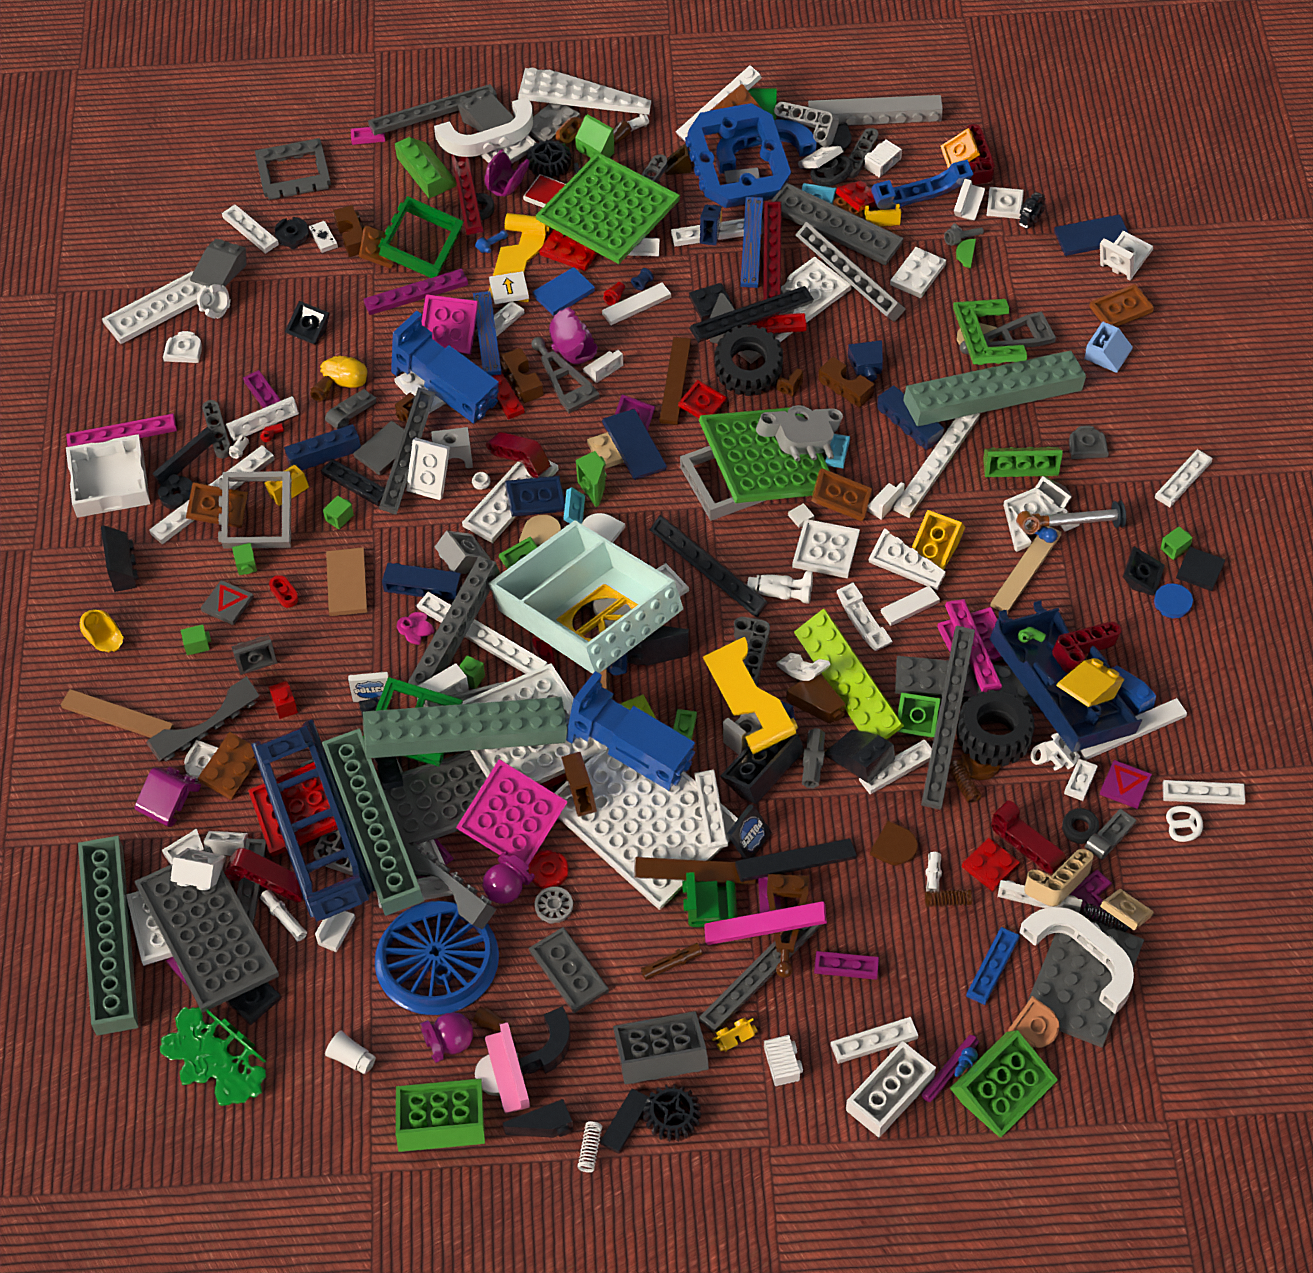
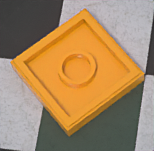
[940,128,980,168]

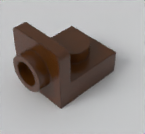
[777,368,803,396]
[395,392,415,423]

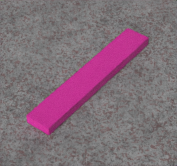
[66,413,177,447]
[945,599,1002,692]
[704,902,827,945]

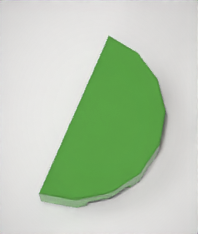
[956,239,976,268]

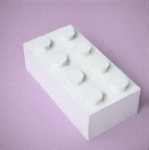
[846,1041,936,1137]

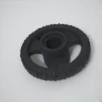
[810,155,854,186]

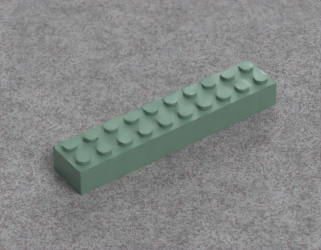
[903,351,1086,427]
[363,697,567,758]
[322,728,424,916]
[78,836,139,1036]

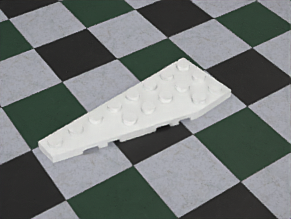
[518,68,651,115]
[738,257,851,364]

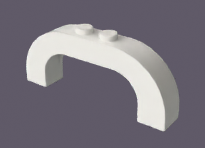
[434,97,533,157]
[1020,907,1134,1014]

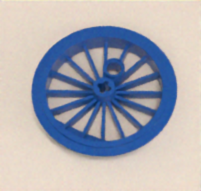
[375,901,499,1015]

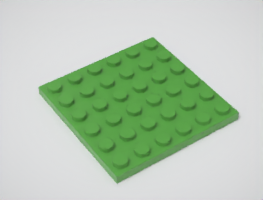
[536,152,680,264]
[699,408,829,503]

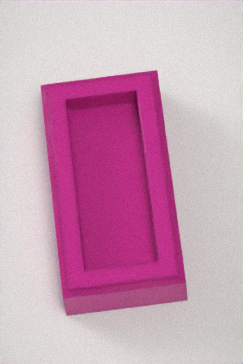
[351,127,385,145]

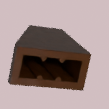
[786,674,846,723]
[561,752,597,817]

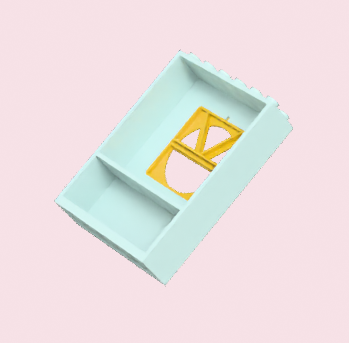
[489,520,683,674]

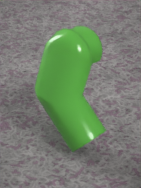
[1018,627,1046,643]

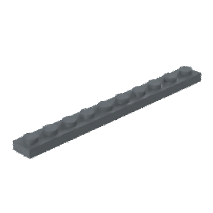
[921,625,975,810]

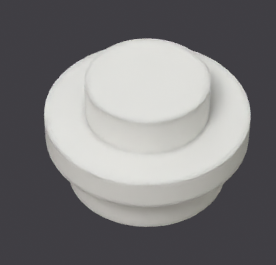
[472,472,490,490]

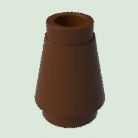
[613,121,632,145]
[310,376,333,402]
[473,1006,506,1032]

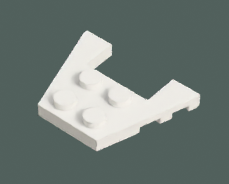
[1003,488,1080,552]

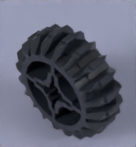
[526,138,572,179]
[643,1084,701,1142]

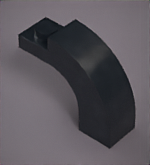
[518,1006,571,1075]

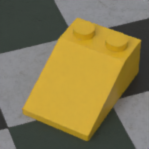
[912,510,965,570]
[1057,658,1124,707]

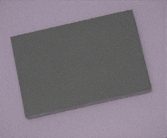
[353,421,404,475]

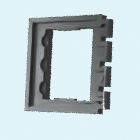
[255,138,331,200]

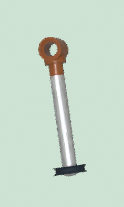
[1016,500,1126,534]

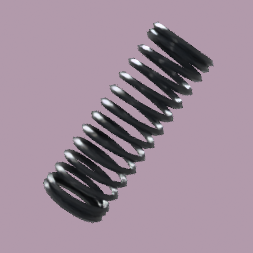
[1082,903,1129,932]

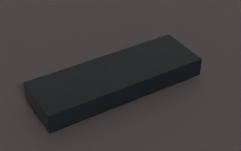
[600,1088,651,1154]

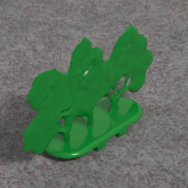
[160,1007,267,1106]

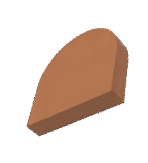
[1008,996,1060,1048]

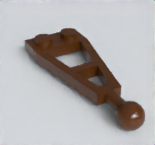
[767,874,809,978]

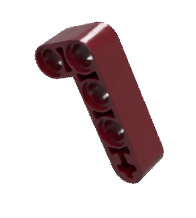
[966,124,995,185]
[486,432,551,478]
[1052,622,1122,674]
[991,800,1066,874]
[224,848,303,902]

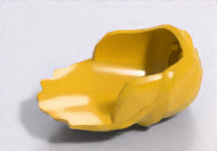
[320,356,367,388]
[80,610,124,652]

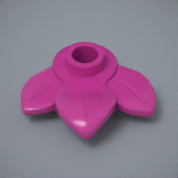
[397,612,435,645]

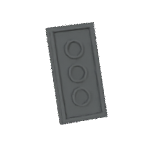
[529,927,609,1013]

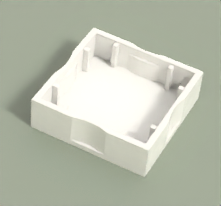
[66,434,150,518]

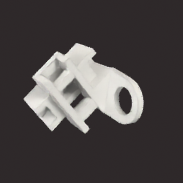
[1031,733,1080,770]

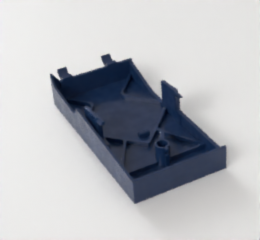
[989,600,1142,753]

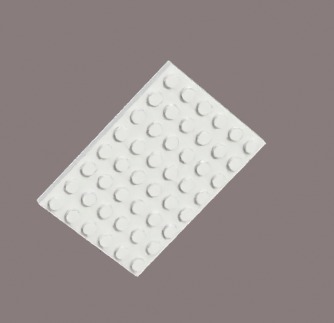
[555,746,738,910]

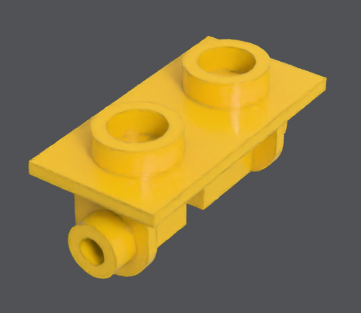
[712,1017,758,1052]

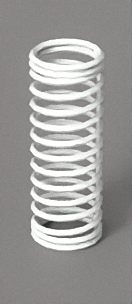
[578,1121,602,1172]

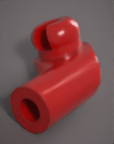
[260,423,284,442]

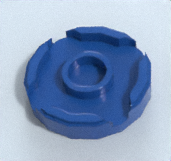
[1154,584,1193,618]

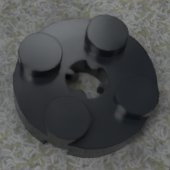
[275,217,309,249]
[158,474,193,510]

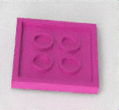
[422,295,479,354]
[937,607,1003,663]

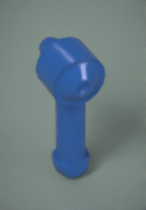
[475,230,508,253]

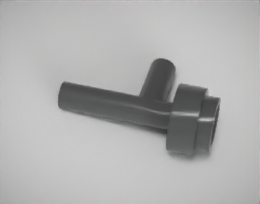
[944,223,984,246]

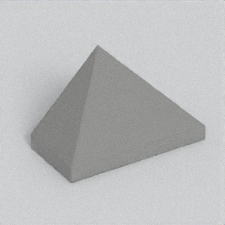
[1035,476,1073,508]

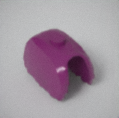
[485,149,530,196]
[549,307,598,364]

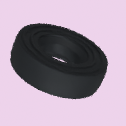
[476,193,495,220]
[1062,808,1099,844]

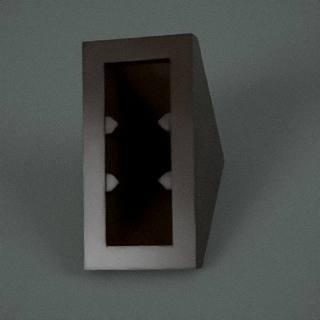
[665,143,691,175]

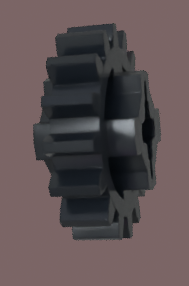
[1019,192,1046,229]

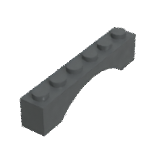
[146,676,260,762]
[403,841,497,930]

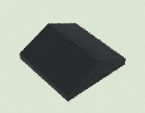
[285,301,330,345]
[1122,546,1165,596]

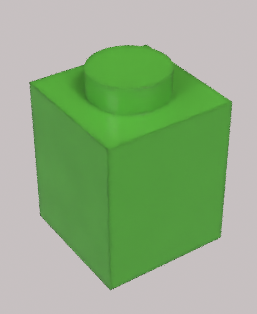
[323,496,354,529]
[1160,526,1193,560]
[232,543,257,575]
[181,624,212,655]
[459,656,485,689]

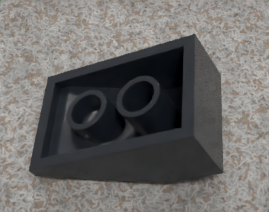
[628,626,689,666]
[824,729,895,783]

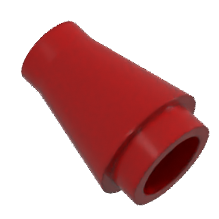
[603,282,625,305]

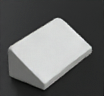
[204,831,248,856]

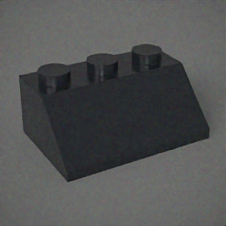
[101,525,139,592]

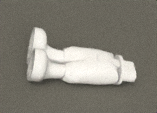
[747,571,813,604]

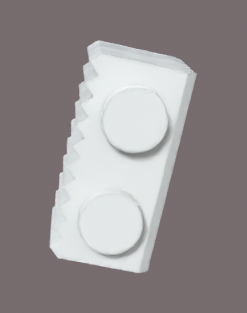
[864,139,902,178]
[764,1035,803,1086]

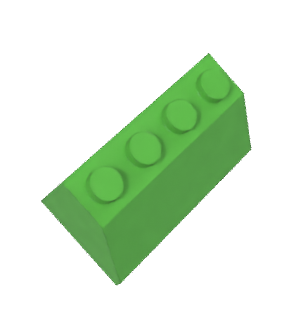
[395,137,457,199]
[983,447,1063,477]

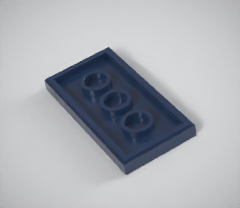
[1054,214,1128,256]
[602,409,667,480]

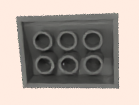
[613,1011,709,1084]

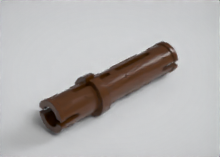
[640,943,702,980]

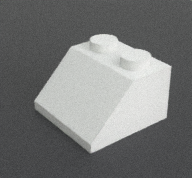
[171,848,226,890]

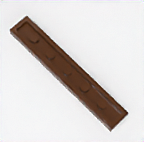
[660,337,691,425]
[634,857,755,885]

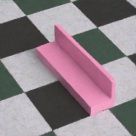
[485,1022,530,1114]

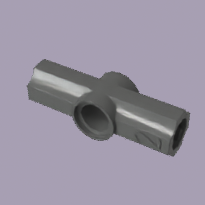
[802,728,825,788]

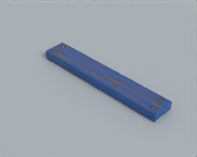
[740,197,763,288]
[473,291,501,376]

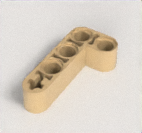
[1024,849,1094,907]

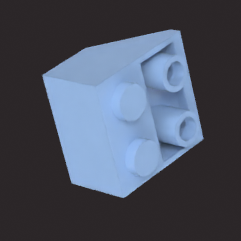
[1084,322,1133,373]

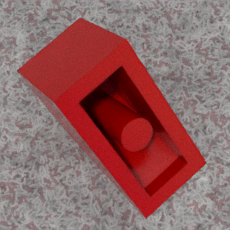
[268,681,298,719]

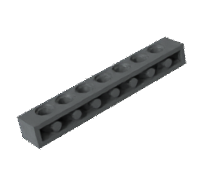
[408,556,500,686]

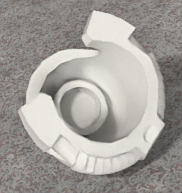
[197,284,231,319]

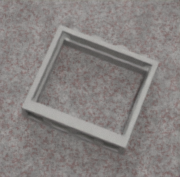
[680,446,766,521]
[218,471,292,549]

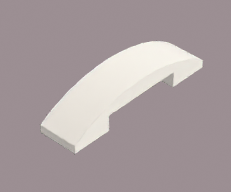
[837,583,893,651]
[776,653,831,681]

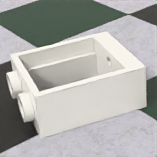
[417,664,469,707]

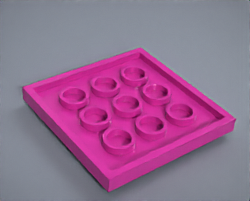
[456,759,568,865]

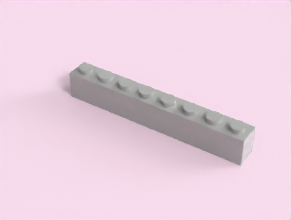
[808,95,943,125]
[796,222,906,322]

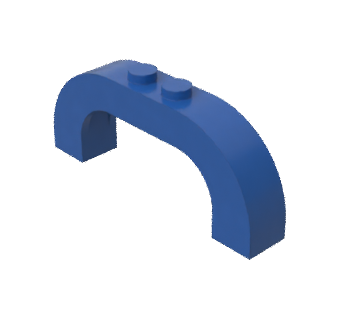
[716,120,816,174]
[871,159,973,210]

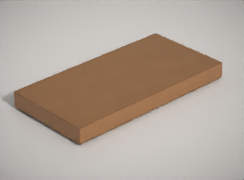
[326,548,367,616]

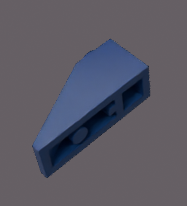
[1111,665,1156,716]

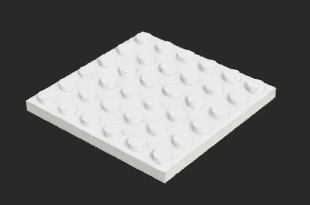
[463,664,604,784]

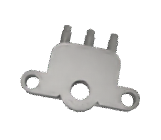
[756,405,843,461]

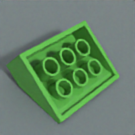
[950,1030,1058,1137]
[396,1079,485,1152]

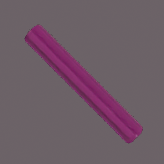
[921,1035,979,1102]

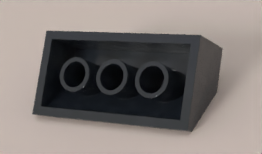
[720,734,804,804]

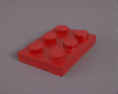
[539,229,598,271]

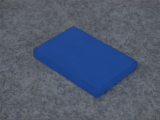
[532,267,595,316]

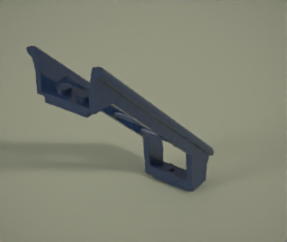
[251,718,375,922]

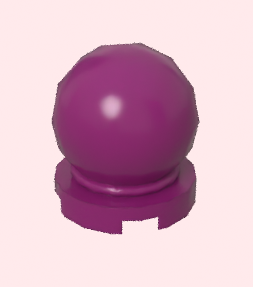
[482,851,534,904]
[420,1012,473,1063]

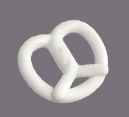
[1166,806,1203,842]

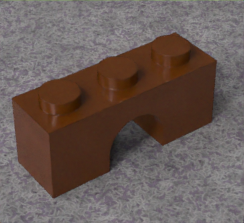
[333,205,364,257]
[500,348,544,403]
[818,357,874,408]

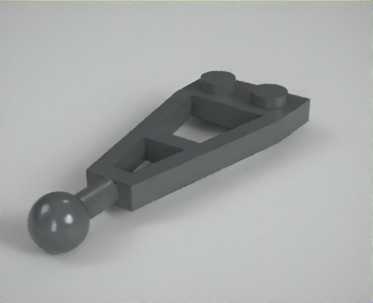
[960,311,1056,354]
[531,337,600,413]

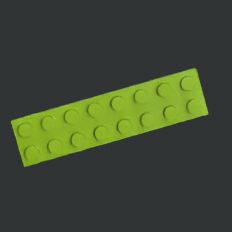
[794,608,904,740]

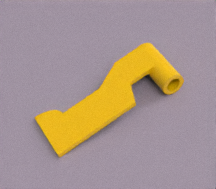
[489,213,551,302]
[703,637,798,755]

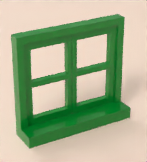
[363,677,463,767]

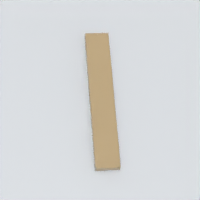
[991,526,1062,614]

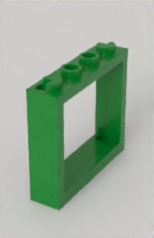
[378,196,464,278]

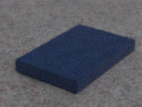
[505,476,565,517]

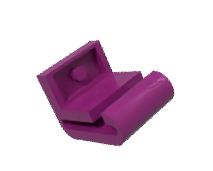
[135,766,201,827]

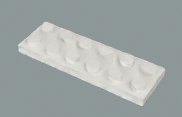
[102,271,204,344]
[462,461,559,543]

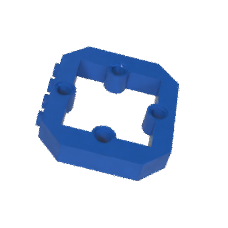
[685,103,791,208]

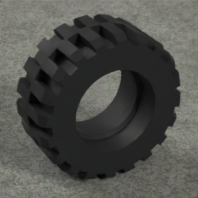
[715,324,783,396]
[956,690,1035,767]

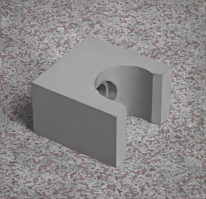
[431,427,473,468]
[723,713,762,755]

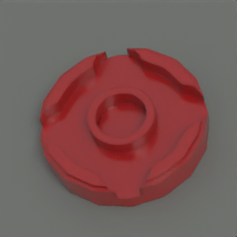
[528,850,569,889]

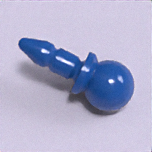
[1035,527,1058,543]
[955,1047,978,1077]

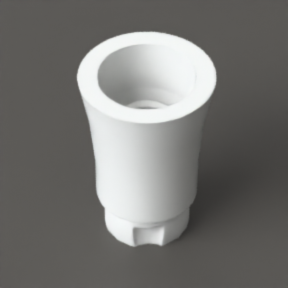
[325,1030,376,1074]

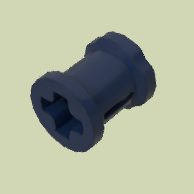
[631,268,654,291]

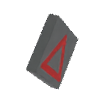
[201,580,254,625]

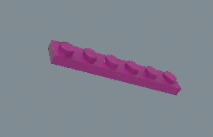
[364,269,468,315]

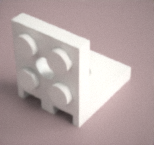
[1100,231,1153,280]

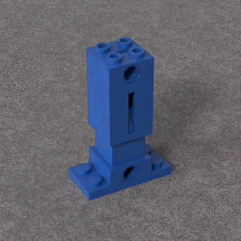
[391,310,499,424]
[566,671,695,791]

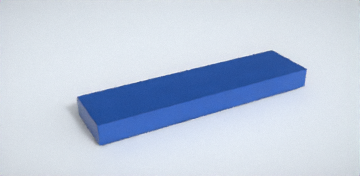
[966,927,1020,1005]

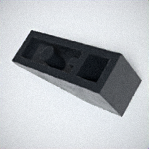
[503,1099,574,1138]

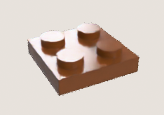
[359,225,398,269]

